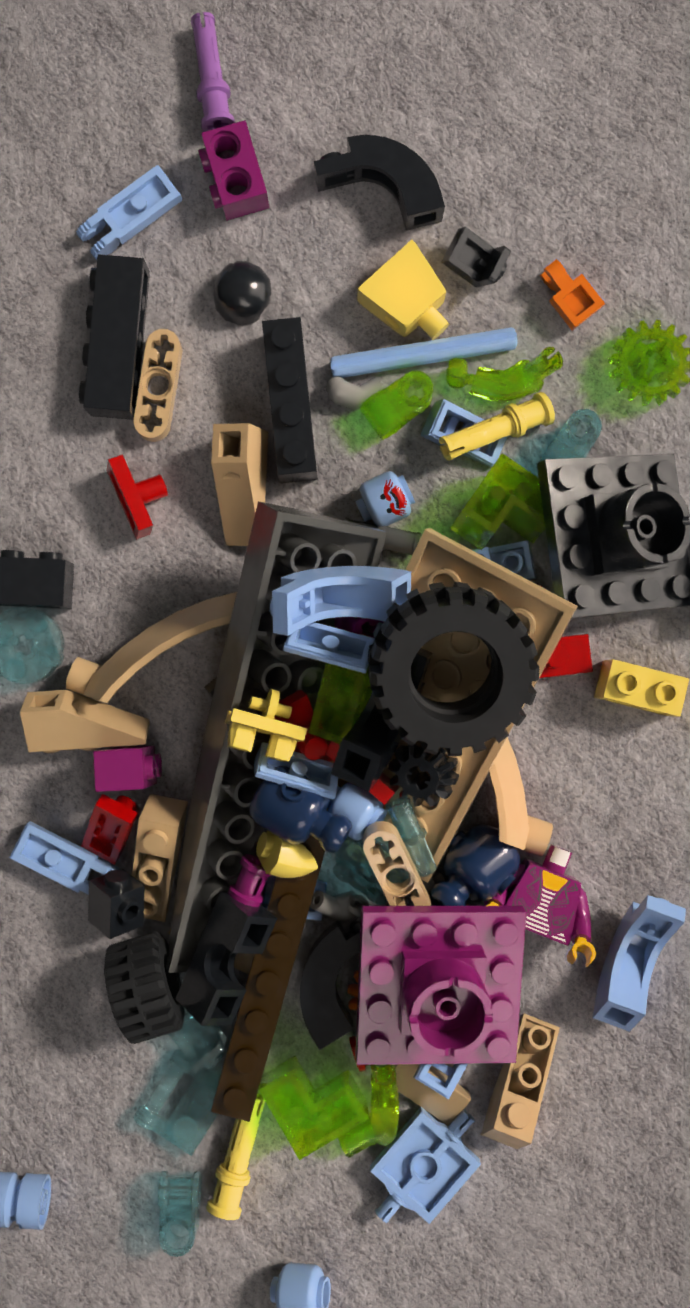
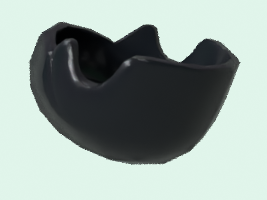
[213,261,272,325]

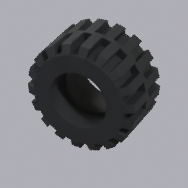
[104,931,185,1044]

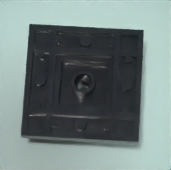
[537,454,690,619]

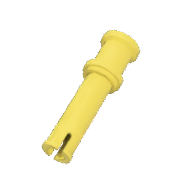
[439,392,555,461]
[206,1093,266,1220]

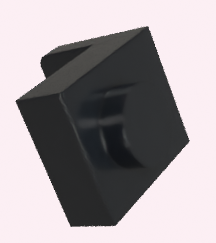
[441,227,511,287]

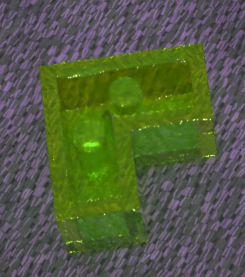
[450,453,545,550]
[259,1055,369,1160]

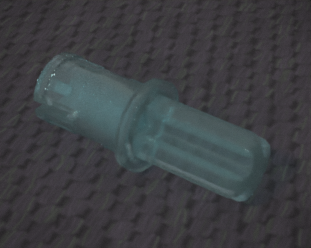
[386,797,437,877]

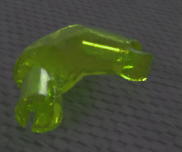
[446,347,563,404]
[338,1065,399,1158]

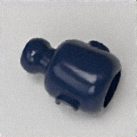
[250,766,352,853]
[429,824,520,906]

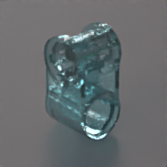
[536,409,602,468]
[158,1171,202,1257]

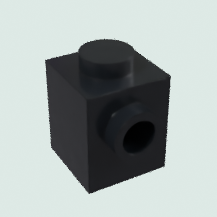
[88,868,145,939]

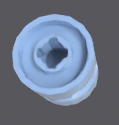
[0,1172,51,1230]

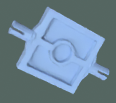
[370,1107,481,1224]

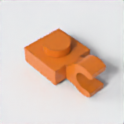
[540,259,605,331]

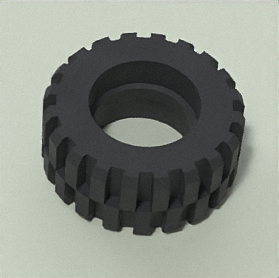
[368,582,539,756]

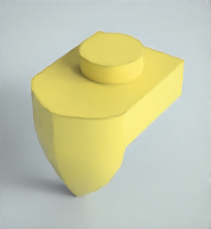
[256,830,318,878]

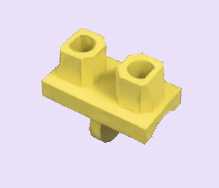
[225,689,307,762]

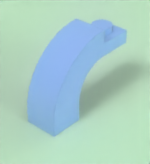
[270,566,411,636]
[593,895,686,1032]

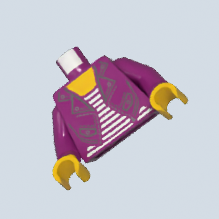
[484,844,596,968]

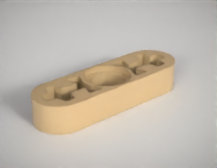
[133,329,183,442]
[363,821,431,906]

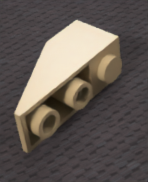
[211,423,268,546]
[20,690,150,753]
[132,794,188,922]
[481,1013,560,1149]

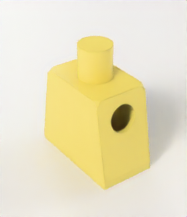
[357,240,449,340]

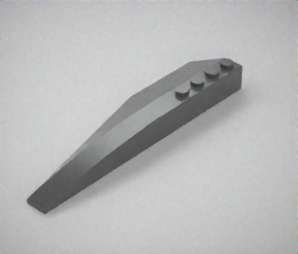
[166,501,387,973]

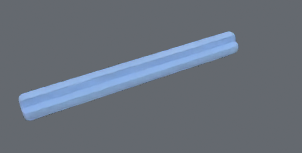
[330,327,517,378]

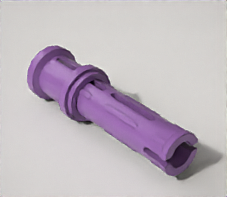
[191,12,235,132]

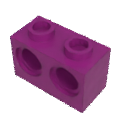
[198,120,269,221]
[93,746,162,792]

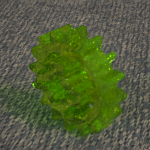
[608,320,690,406]

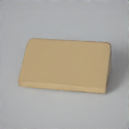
[383,1064,471,1126]

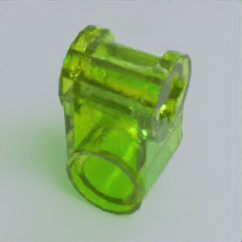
[359,371,433,440]

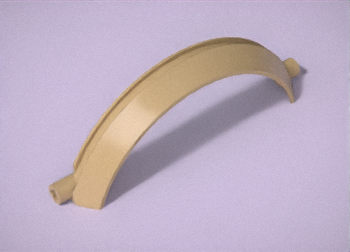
[66,592,553,856]

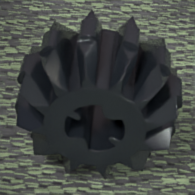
[388,741,459,807]

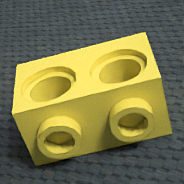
[594,659,690,717]

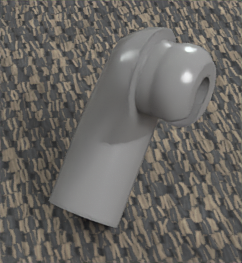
[326,376,385,410]
[310,891,369,921]

